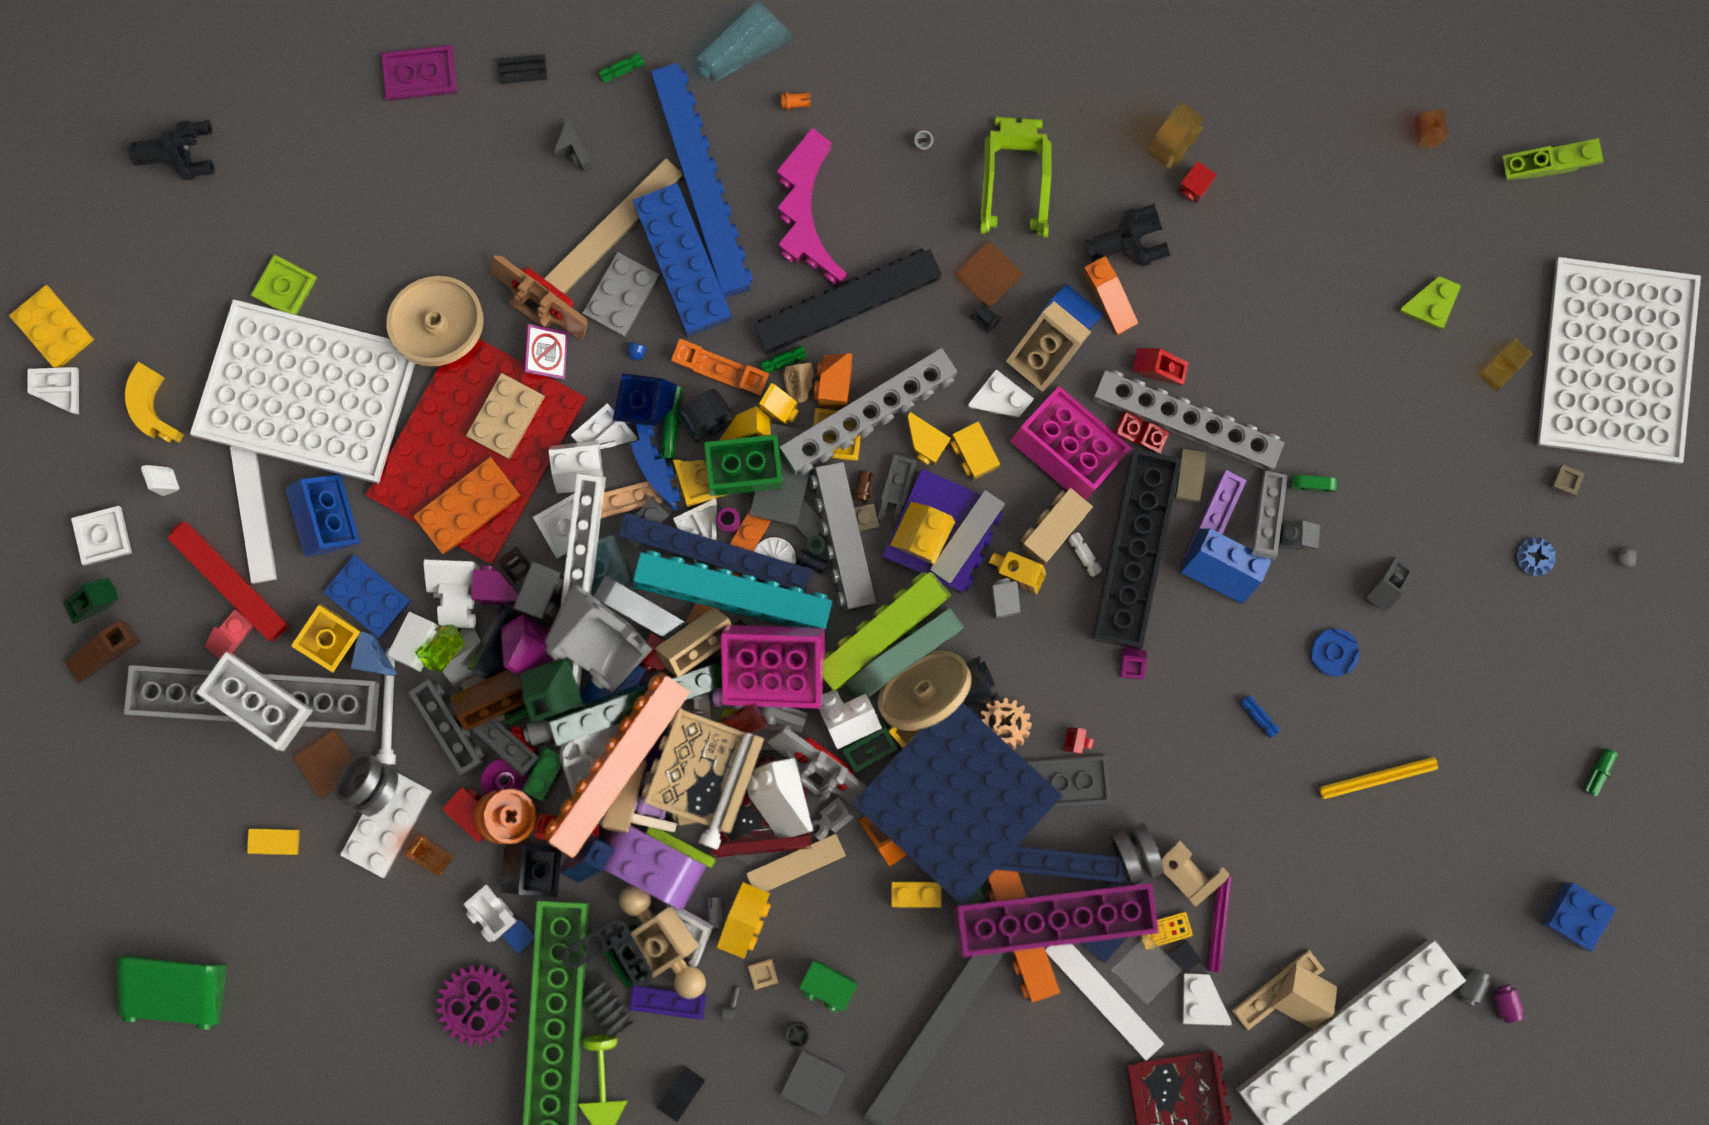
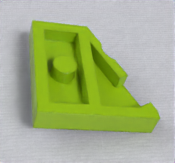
[1399,276,1461,330]

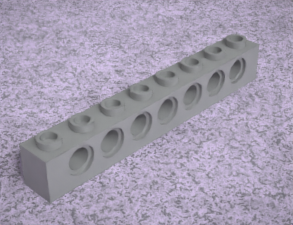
[779,348,958,476]
[1092,370,1285,472]

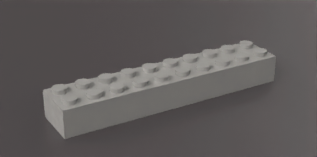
[124,665,380,732]

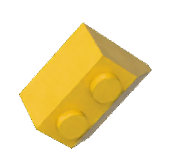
[890,502,955,565]
[291,603,361,672]

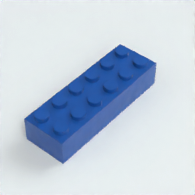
[633,183,732,337]

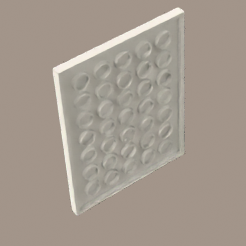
[1537,257,1701,464]
[190,299,415,484]

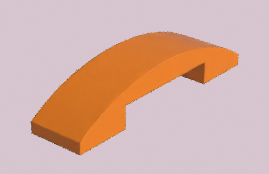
[671,339,769,396]

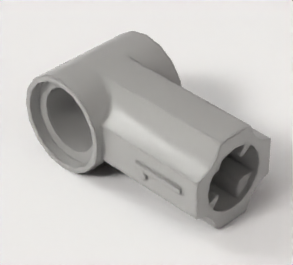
[756,707,808,733]

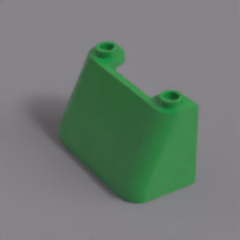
[117,954,227,1030]

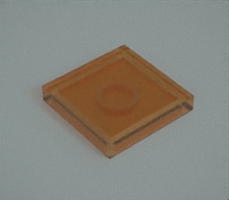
[956,241,1023,309]
[294,730,354,798]

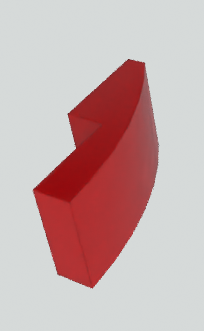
[1113,411,1170,454]

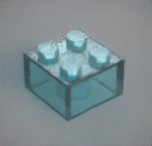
[566,534,634,596]

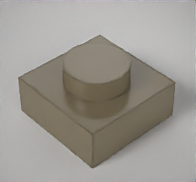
[1551,464,1585,497]
[854,503,879,532]

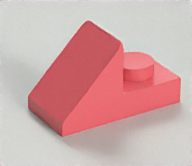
[205,609,254,660]

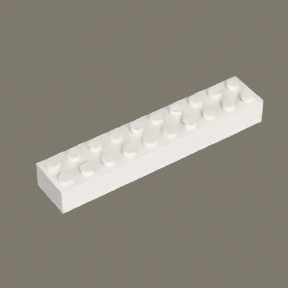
[1235,940,1466,1125]

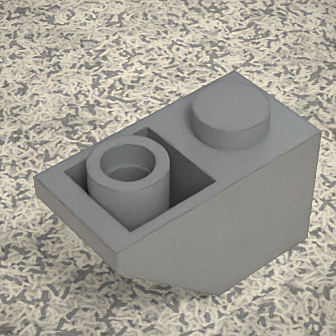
[990,578,1020,619]

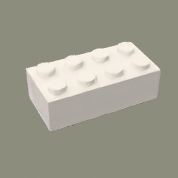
[197,652,313,751]

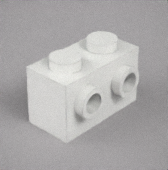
[387,612,441,672]

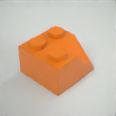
[814,353,852,409]

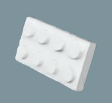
[340,772,432,878]

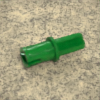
[1584,748,1619,796]

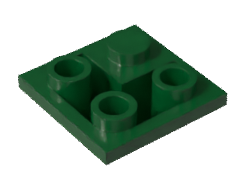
[520,657,584,723]

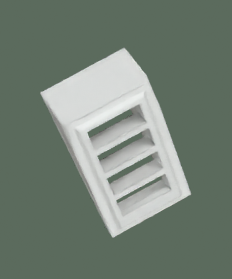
[141,465,179,496]

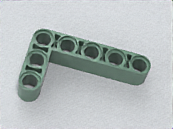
[846,608,965,699]

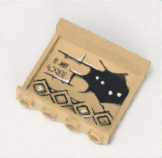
[642,708,764,834]

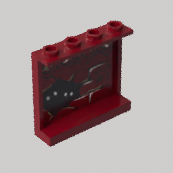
[712,756,812,858]
[1126,1050,1232,1125]

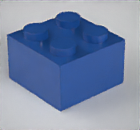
[1541,882,1616,951]

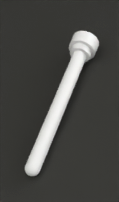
[376,648,396,765]
[699,733,753,849]

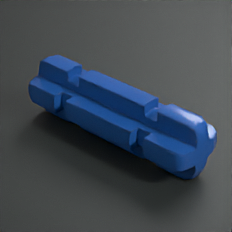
[1240,695,1280,738]

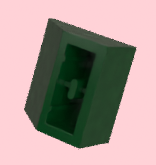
[840,709,898,774]

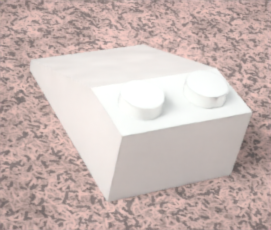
[746,758,813,839]

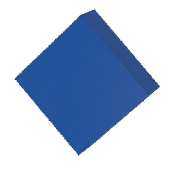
[502,919,535,954]

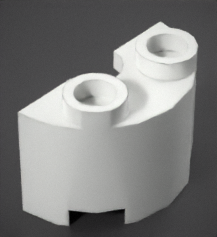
[437,584,476,628]
[464,885,517,942]

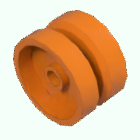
[473,789,536,844]

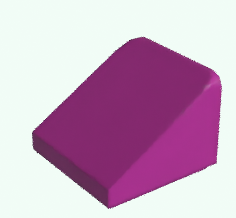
[1120,648,1147,679]

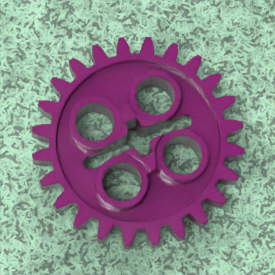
[436,965,517,1046]

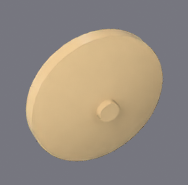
[386,276,484,366]
[878,651,971,730]

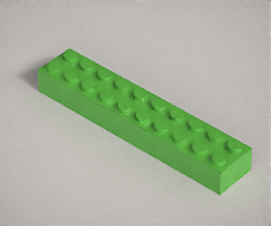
[523,901,590,1125]

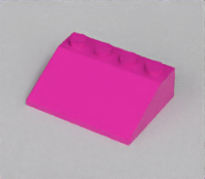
[1010,386,1132,500]
[721,625,825,708]

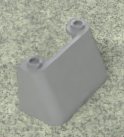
[545,584,652,692]

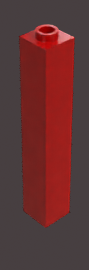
[167,521,291,643]

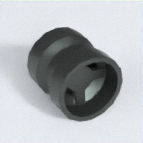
[785,1022,810,1049]

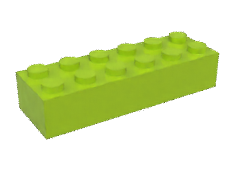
[823,572,952,691]

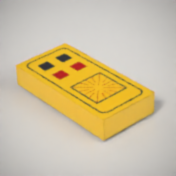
[1141,912,1193,949]

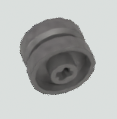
[335,752,398,817]
[1111,823,1164,886]

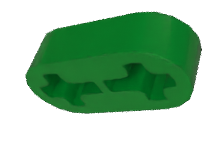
[1291,475,1337,492]

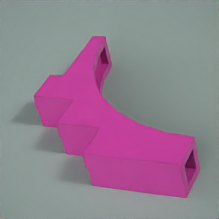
[777,128,847,286]

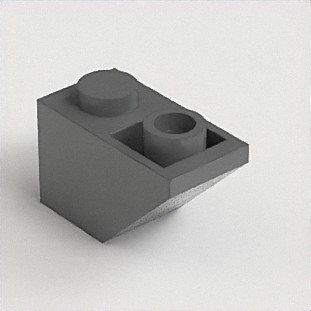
[1278,521,1320,550]

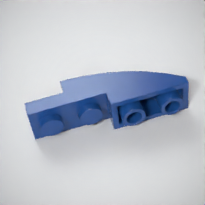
[630,416,680,511]

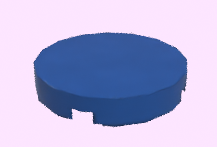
[1310,628,1360,677]

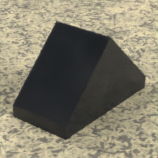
[657,1066,705,1122]

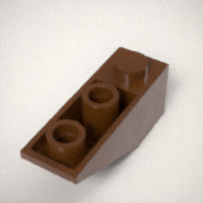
[65,620,140,683]

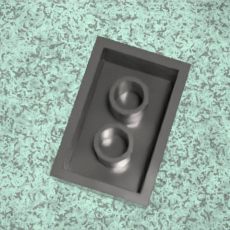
[514,562,564,625]

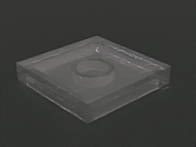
[1112,935,1182,1005]

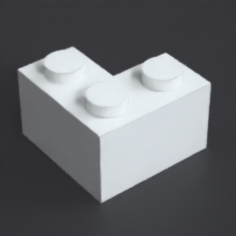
[818,690,882,749]

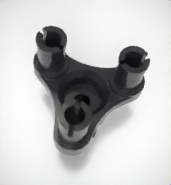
[128,119,215,180]
[1085,203,1171,267]

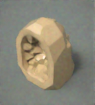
[784,362,814,403]

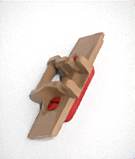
[490,255,588,341]

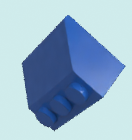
[285,474,360,557]
[1179,528,1272,604]

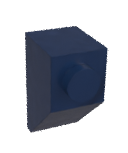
[558,833,615,883]

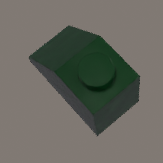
[63,577,119,624]

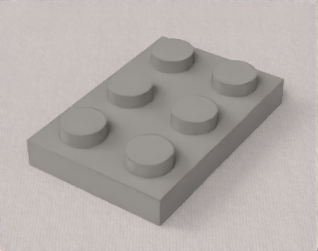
[583,252,660,338]

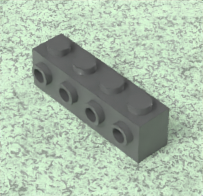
[408,679,485,776]

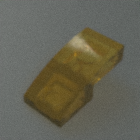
[1480,338,1533,391]

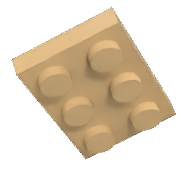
[466,373,545,460]

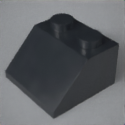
[500,844,562,897]

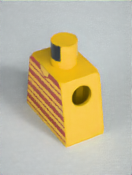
[989,551,1047,595]

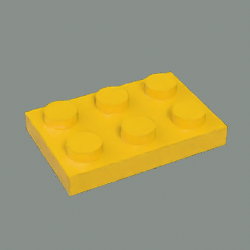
[9,285,95,368]

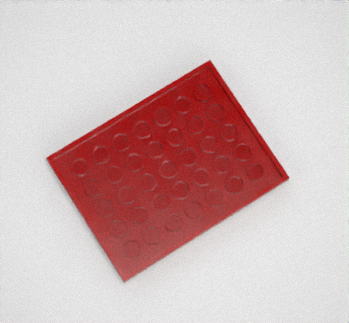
[365,339,587,566]

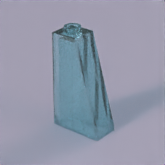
[697,0,791,82]

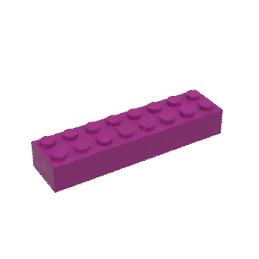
[952,883,1159,957]

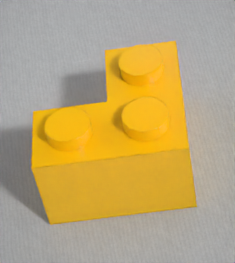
[717,883,771,959]

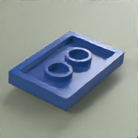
[323,555,411,639]

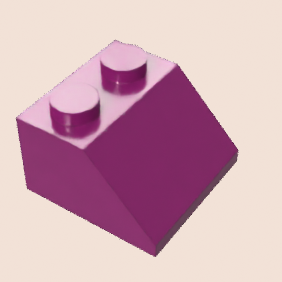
[471,566,520,606]
[501,614,554,676]

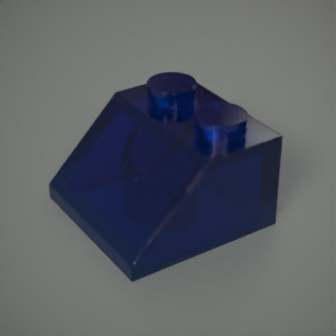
[612,373,677,427]

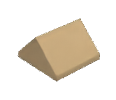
[1271,963,1337,1029]

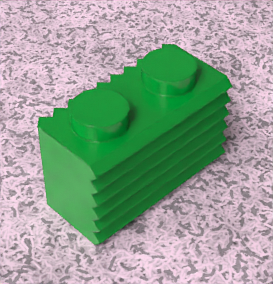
[522,747,563,801]

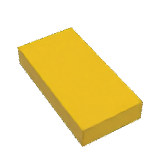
[247,829,300,855]

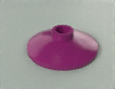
[480,758,529,795]

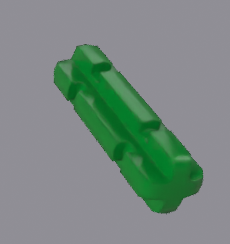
[599,53,644,83]
[760,346,806,373]

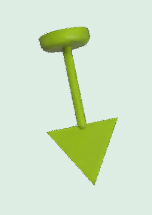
[578,1034,628,1125]

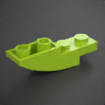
[1502,138,1604,180]

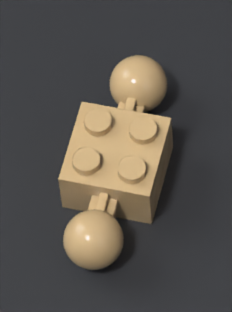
[619,884,706,999]

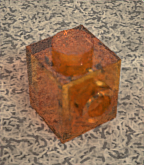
[1415,109,1448,148]

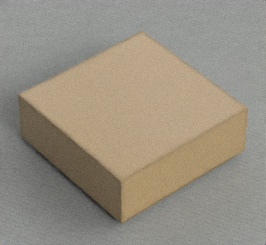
[748,959,779,990]

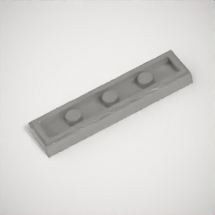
[1251,470,1288,560]
[930,490,1005,584]

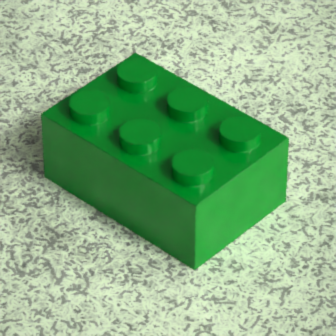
[704,435,783,496]

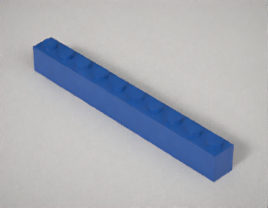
[651,63,753,298]

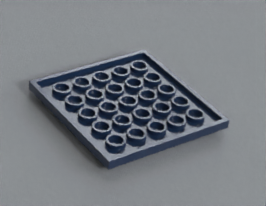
[852,703,1063,905]

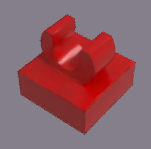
[1063,727,1094,754]

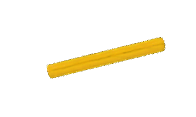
[1319,757,1438,799]

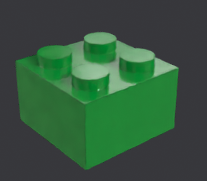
[800,959,858,1013]

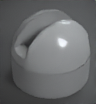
[914,130,933,150]
[1618,548,1636,567]

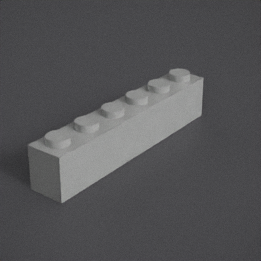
[809,462,876,612]

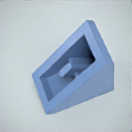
[351,631,397,676]

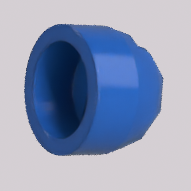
[627,342,647,360]

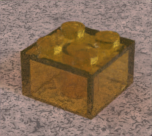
[1147,101,1204,168]

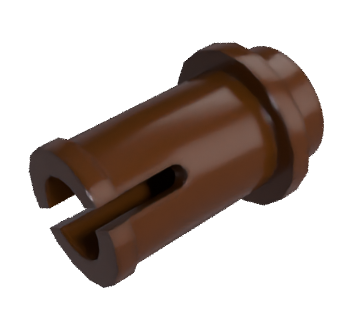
[852,470,874,502]

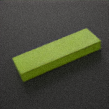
[646,827,716,868]

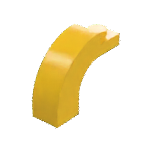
[125,362,184,443]

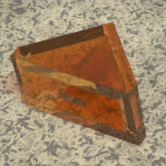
[404,834,454,877]

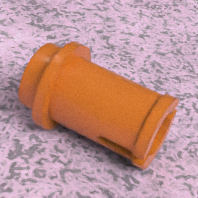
[780,91,810,111]

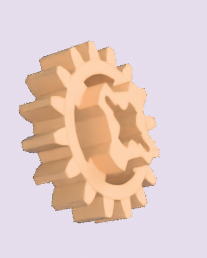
[980,698,1032,750]

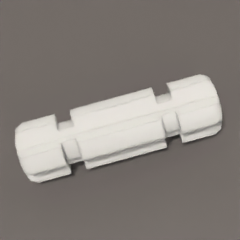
[1068,532,1103,577]

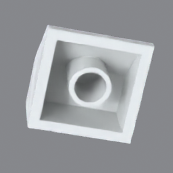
[549,440,604,494]
[424,560,480,599]

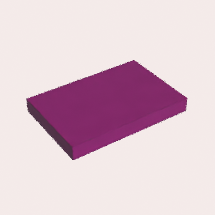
[381,45,457,101]

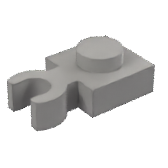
[811,797,854,840]

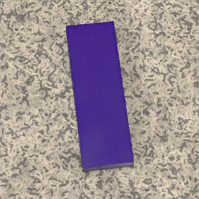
[629,985,706,1020]

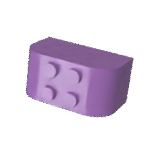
[604,824,707,910]

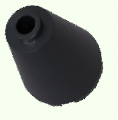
[962,656,999,707]

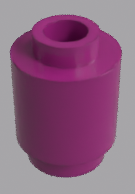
[716,507,741,534]
[1493,984,1524,1023]

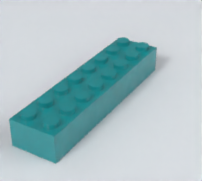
[632,550,832,630]

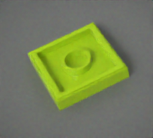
[251,254,317,315]

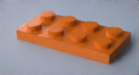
[413,457,521,555]

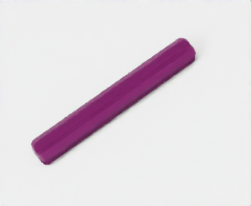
[1207,875,1231,972]

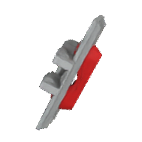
[766,729,868,808]

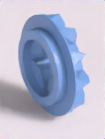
[1517,538,1556,576]

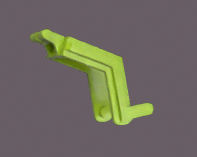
[980,117,1051,238]

